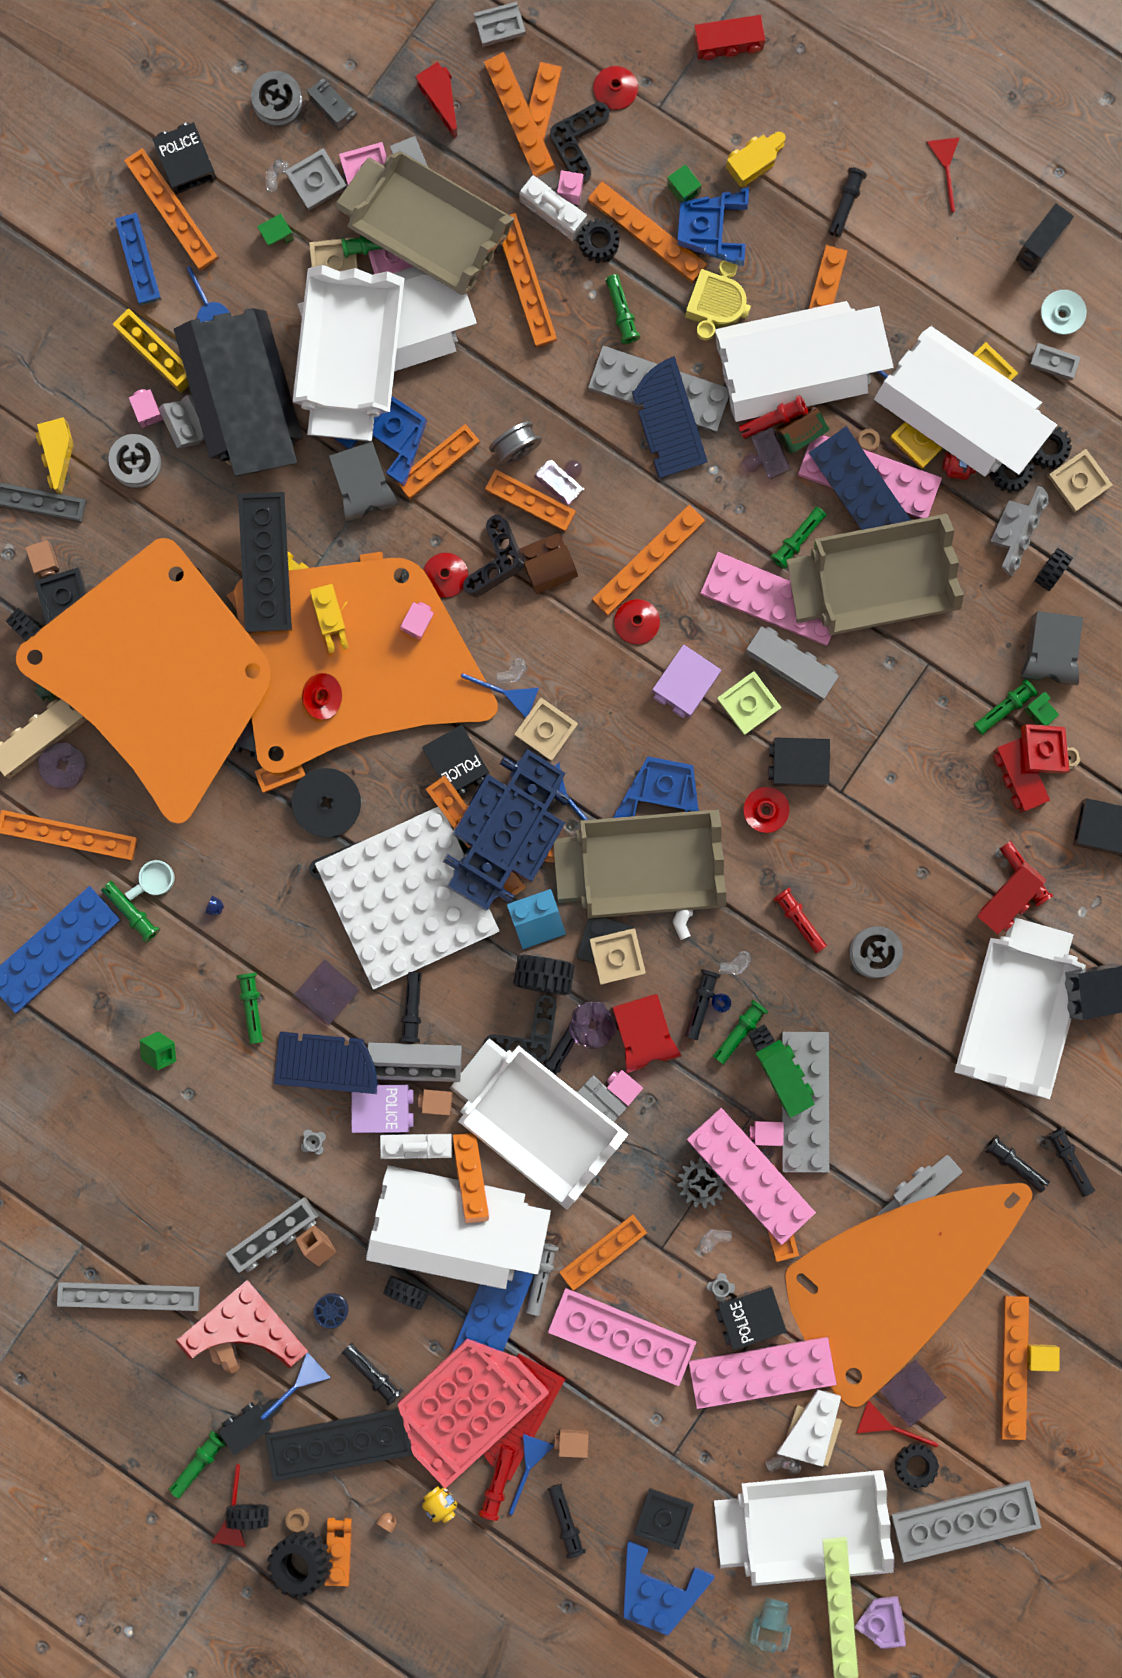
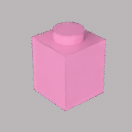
[557,171,583,205]
[129,389,163,428]
[400,602,434,640]
[606,1070,643,1106]
[749,1121,784,1146]

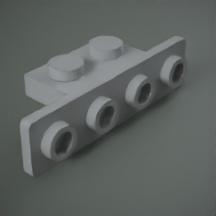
[991,486,1049,576]
[877,1155,962,1215]

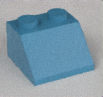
[507,889,566,949]

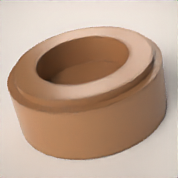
[856,429,880,452]
[285,1507,310,1533]

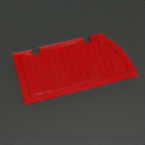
[484,1353,565,1481]

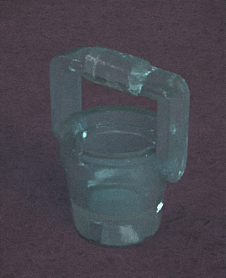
[750,1598,791,1653]

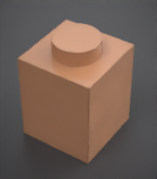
[25,540,60,578]
[418,1089,453,1115]
[295,1225,337,1267]
[555,1429,589,1458]

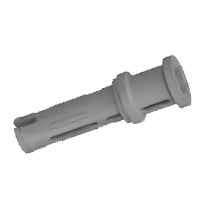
[525,1243,559,1316]

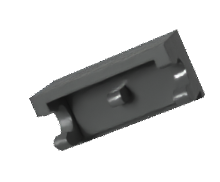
[307,78,357,131]

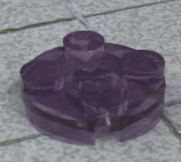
[39,743,86,789]
[570,1002,616,1049]

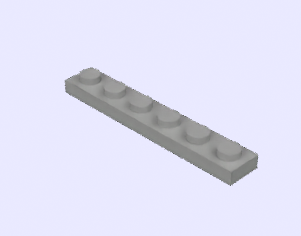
[57,1282,200,1311]

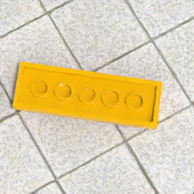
[890,342,1018,469]

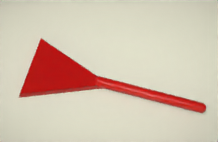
[926,137,960,213]
[857,1400,938,1447]
[211,1464,246,1547]

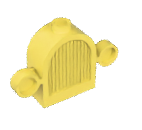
[685,260,751,341]

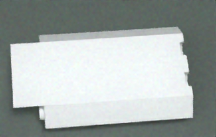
[293,265,404,441]
[298,267,477,371]
[715,301,894,422]
[874,326,1057,477]
[955,917,1086,1099]
[449,1039,628,1210]
[366,1165,551,1289]
[714,1470,894,1586]

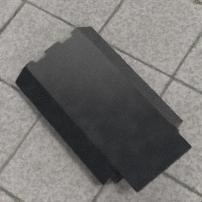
[173,308,303,476]

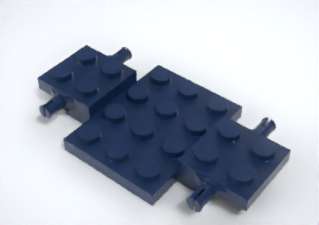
[442,749,570,911]

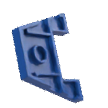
[678,188,749,266]
[334,396,427,486]
[613,756,699,818]
[624,1540,715,1635]

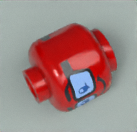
[943,452,976,480]

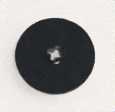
[292,768,361,837]

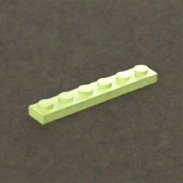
[822,1537,858,1678]

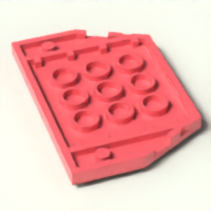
[398,1339,549,1488]

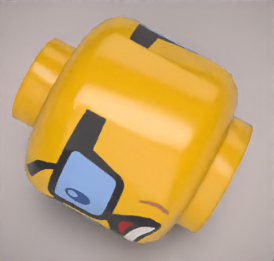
[422,1487,457,1524]

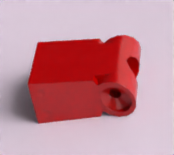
[612,994,682,1074]

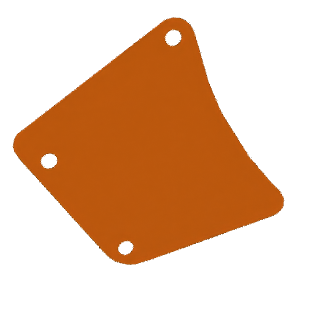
[16,538,271,824]
[234,558,498,773]

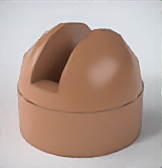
[376,1513,397,1533]

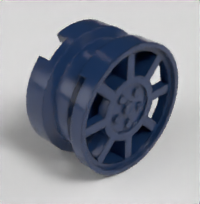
[314,1293,349,1328]

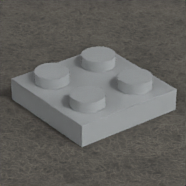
[285,148,347,211]

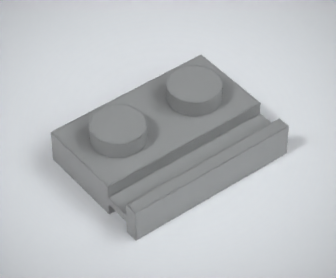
[474,2,526,47]

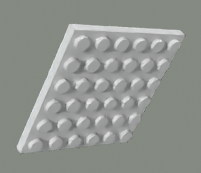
[315,807,500,990]

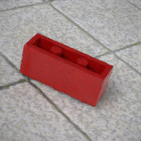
[693,15,765,60]
[993,737,1050,813]
[977,861,1046,934]

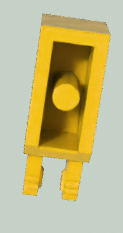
[726,131,786,189]
[310,584,348,653]

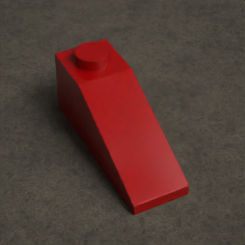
[415,62,458,138]

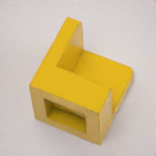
[1028,1344,1060,1371]

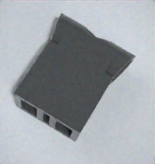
[329,442,400,523]
[1020,611,1083,686]

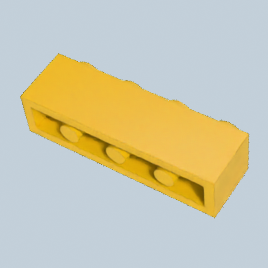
[113,308,189,393]

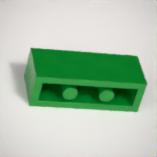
[755,1040,815,1118]

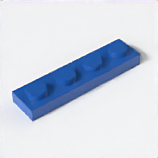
[115,213,162,306]

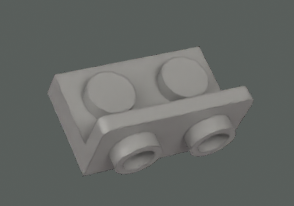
[158,395,204,449]

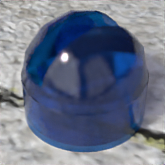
[205,896,224,916]
[711,993,731,1012]

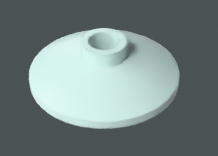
[1041,290,1087,335]

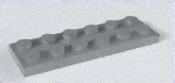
[588,346,729,433]
[782,1032,829,1172]
[891,1480,1041,1562]

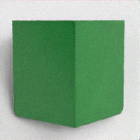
[667,165,702,203]
[257,214,294,246]
[1024,692,1059,726]
[139,1032,177,1071]

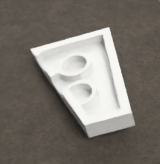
[777,1389,841,1466]

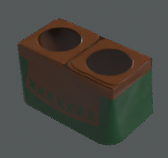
[775,407,830,453]

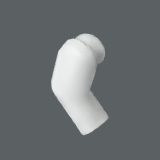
[673,910,693,940]

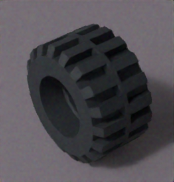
[513,955,575,995]
[267,1531,333,1598]

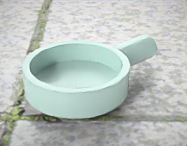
[125,860,175,901]

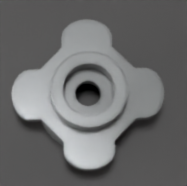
[301,1129,326,1155]
[707,1273,735,1302]

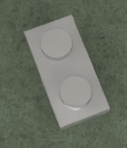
[1029,343,1081,381]

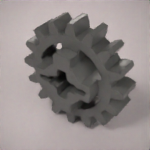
[677,1157,727,1208]

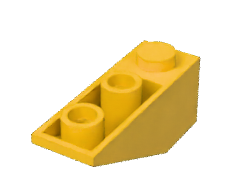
[36,417,74,494]

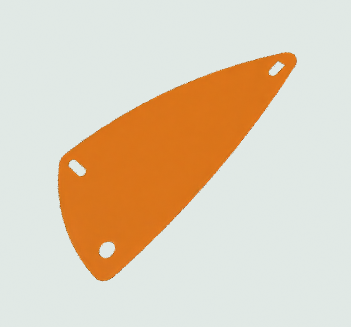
[785,1183,1032,1407]

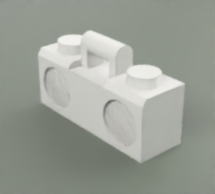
[519,175,587,241]
[381,1134,452,1159]

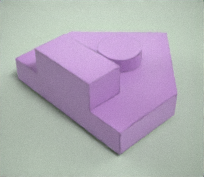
[854,1596,906,1649]

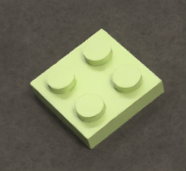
[717,671,782,735]

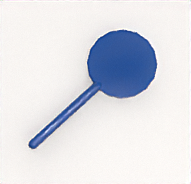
[187,266,229,322]

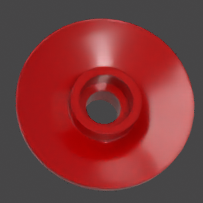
[593,66,638,110]
[423,553,468,598]
[614,599,660,645]
[302,673,342,719]
[743,787,790,833]

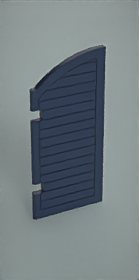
[632,356,708,478]
[274,1032,377,1094]

